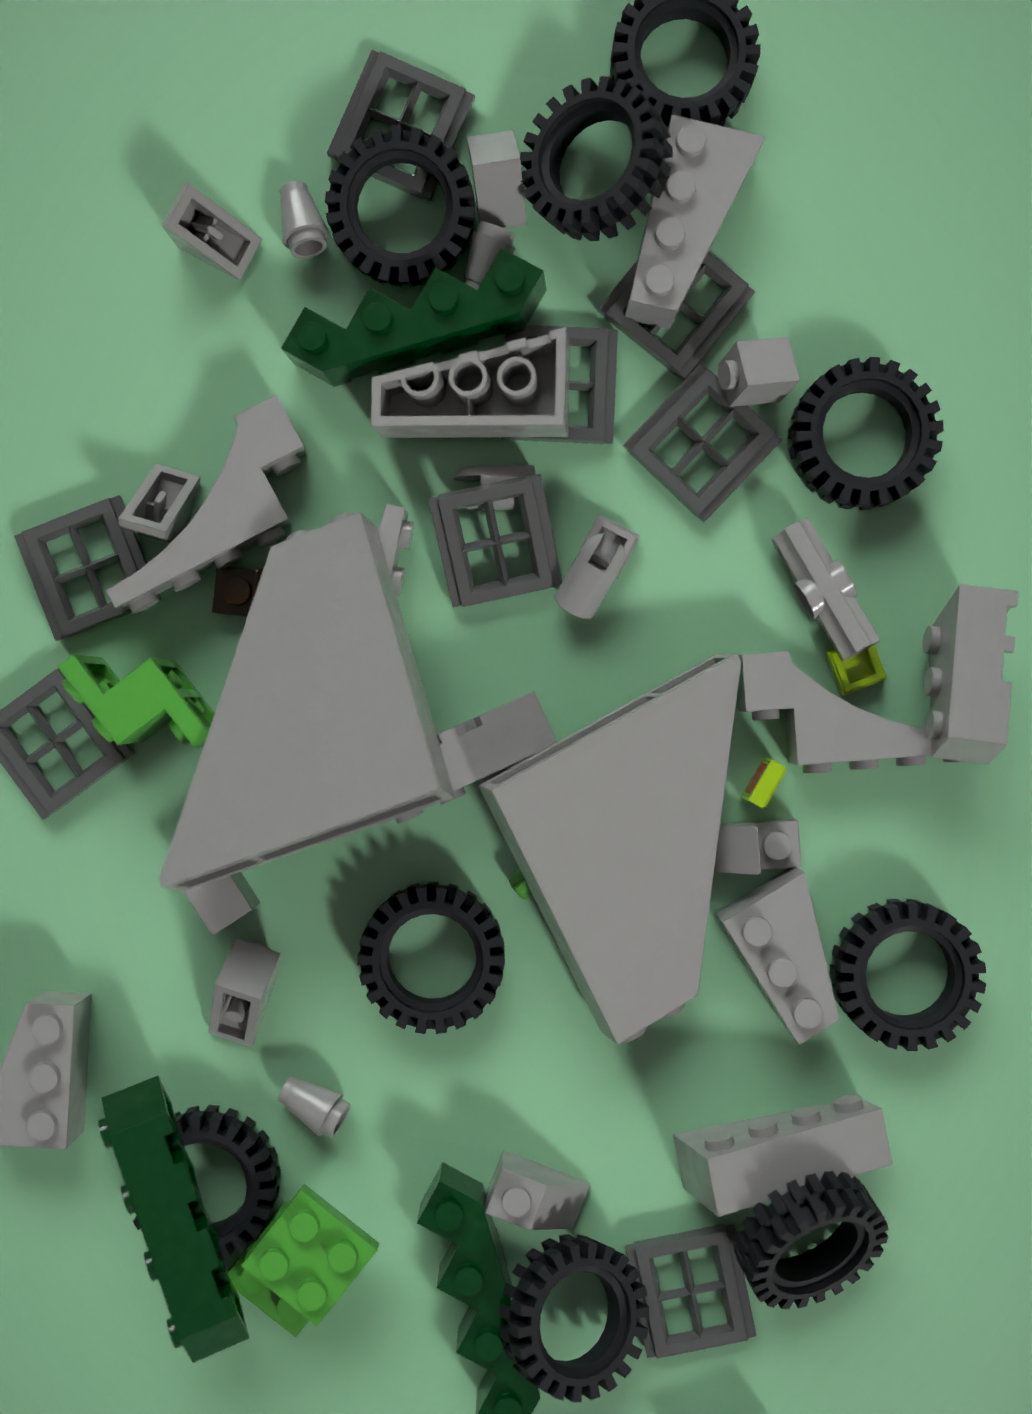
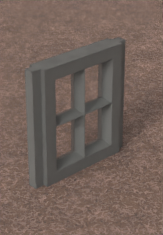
[327,50,475,201]
[598,252,755,380]
[501,325,618,444]
[623,363,782,523]
[428,474,562,608]
[14,495,162,641]
[0,669,135,820]
[625,1224,756,1358]

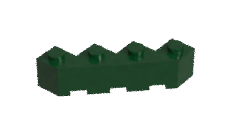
[281,248,547,387]
[98,1076,250,1363]
[417,1162,540,1414]

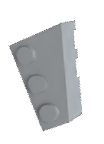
[923,584,1018,764]
[715,867,840,1045]
[0,991,92,1149]

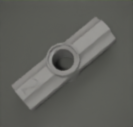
[772,518,880,662]

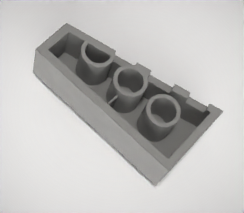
[624,115,765,329]
[371,327,570,438]
[378,691,557,826]
[673,1095,893,1217]

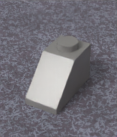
[208,938,281,1048]
[486,1150,590,1230]

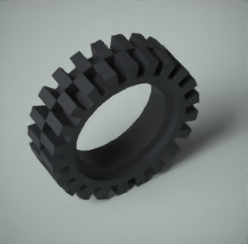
[610,0,761,127]
[520,76,673,241]
[325,125,475,287]
[788,357,944,510]
[357,882,505,1034]
[830,898,986,1051]
[133,1105,281,1260]
[733,1171,889,1309]
[499,1234,649,1402]

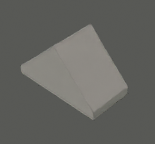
[467,130,527,229]
[162,183,262,280]
[119,464,200,543]

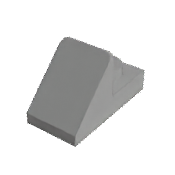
[714,819,801,875]

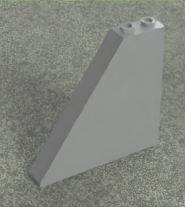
[159,512,455,891]
[479,654,741,1044]

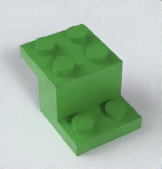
[57,654,215,748]
[227,1184,379,1337]

